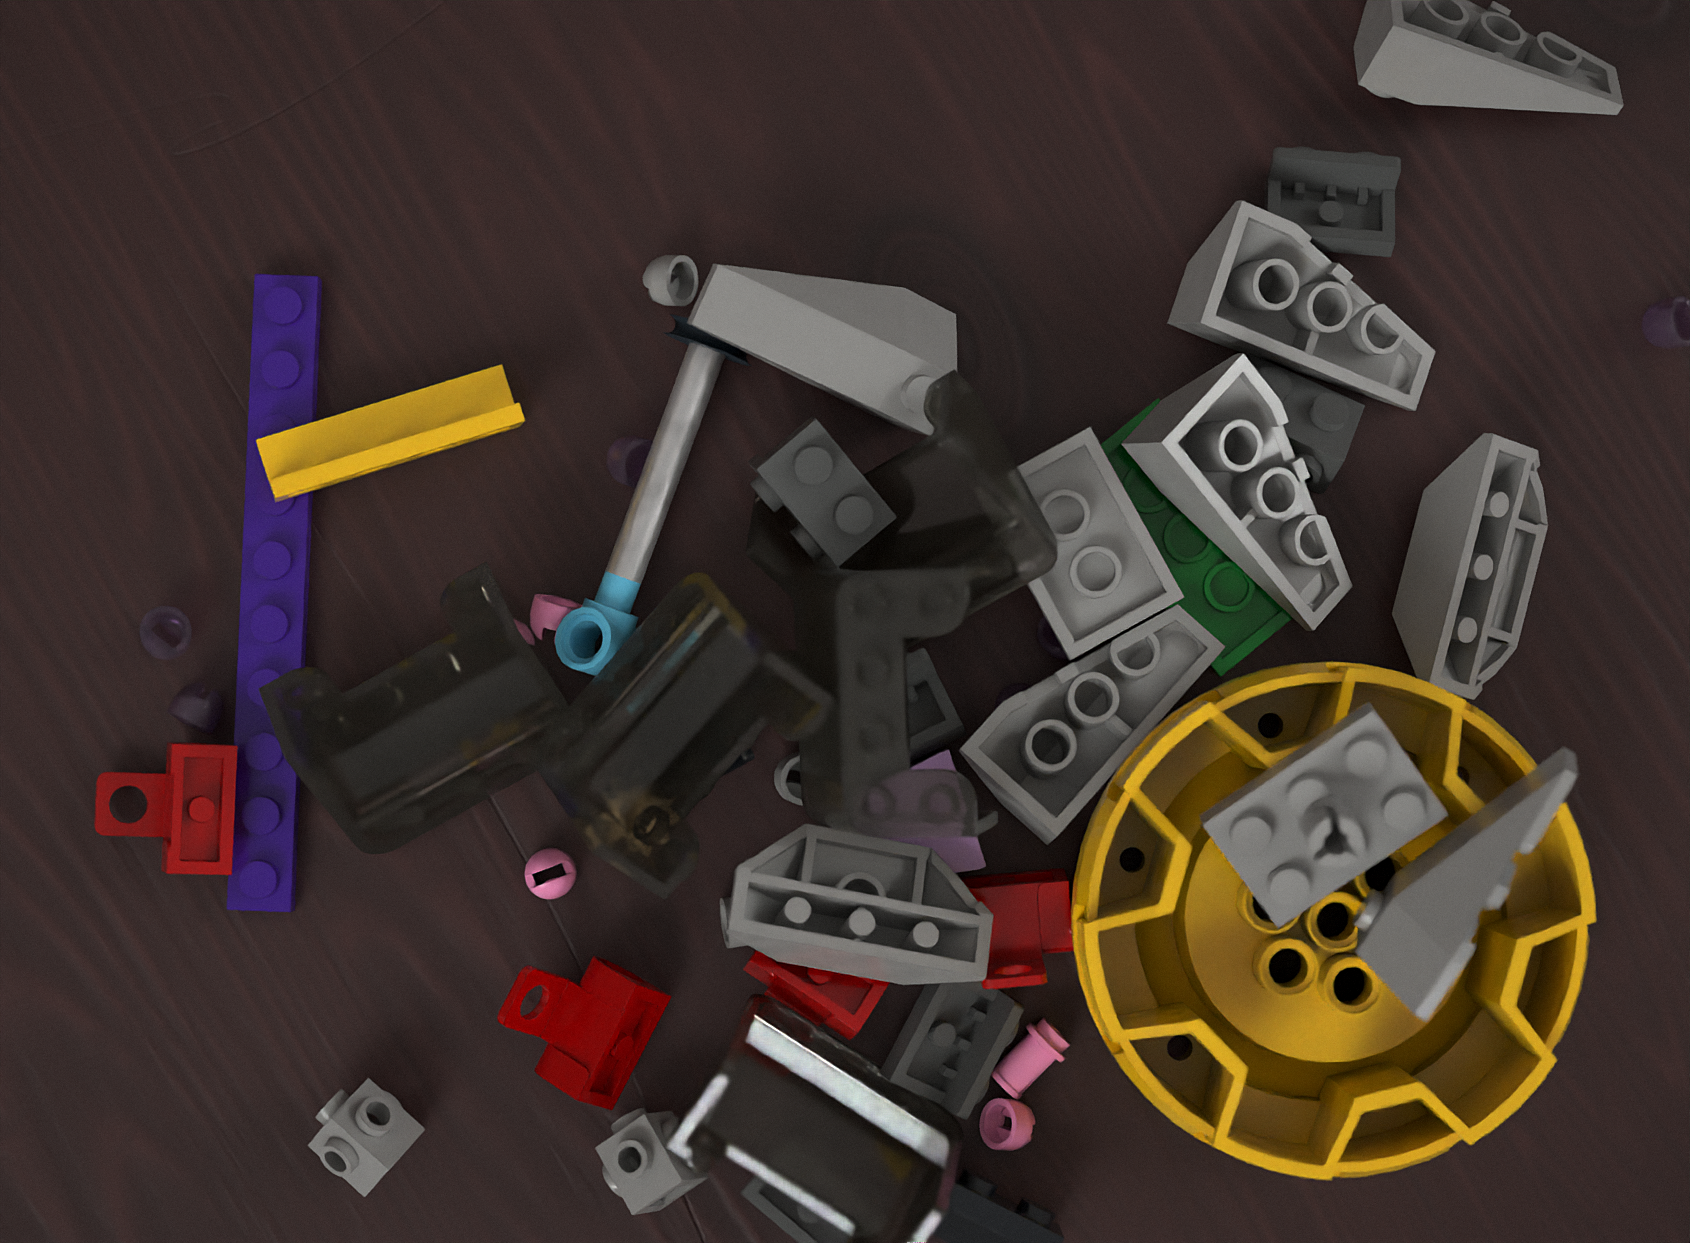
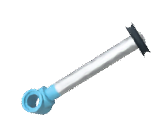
[555,314,752,680]

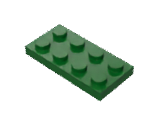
[1101,398,1293,677]

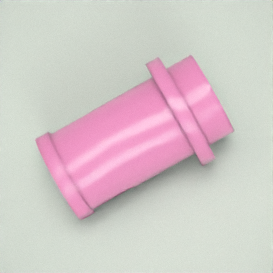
[991,1017,1071,1100]

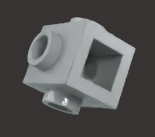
[307,1078,426,1197]
[595,1108,709,1215]

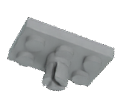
[976,427,1184,660]
[1199,702,1448,928]

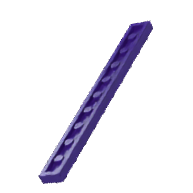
[227,274,322,912]

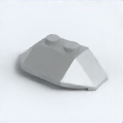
[1392,433,1548,700]
[726,823,993,985]

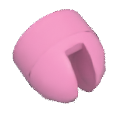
[530,594,582,644]
[524,848,577,900]
[979,1098,1036,1151]

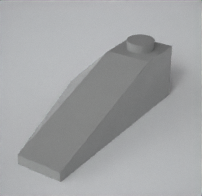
[1354,0,1624,115]
[1167,200,1436,411]
[687,263,957,436]
[1121,353,1352,631]
[959,604,1225,845]
[1353,747,1578,1021]

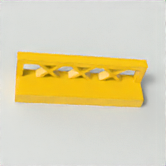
[256,364,525,502]

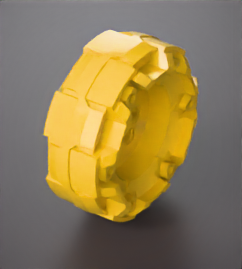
[1071,662,1596,1180]

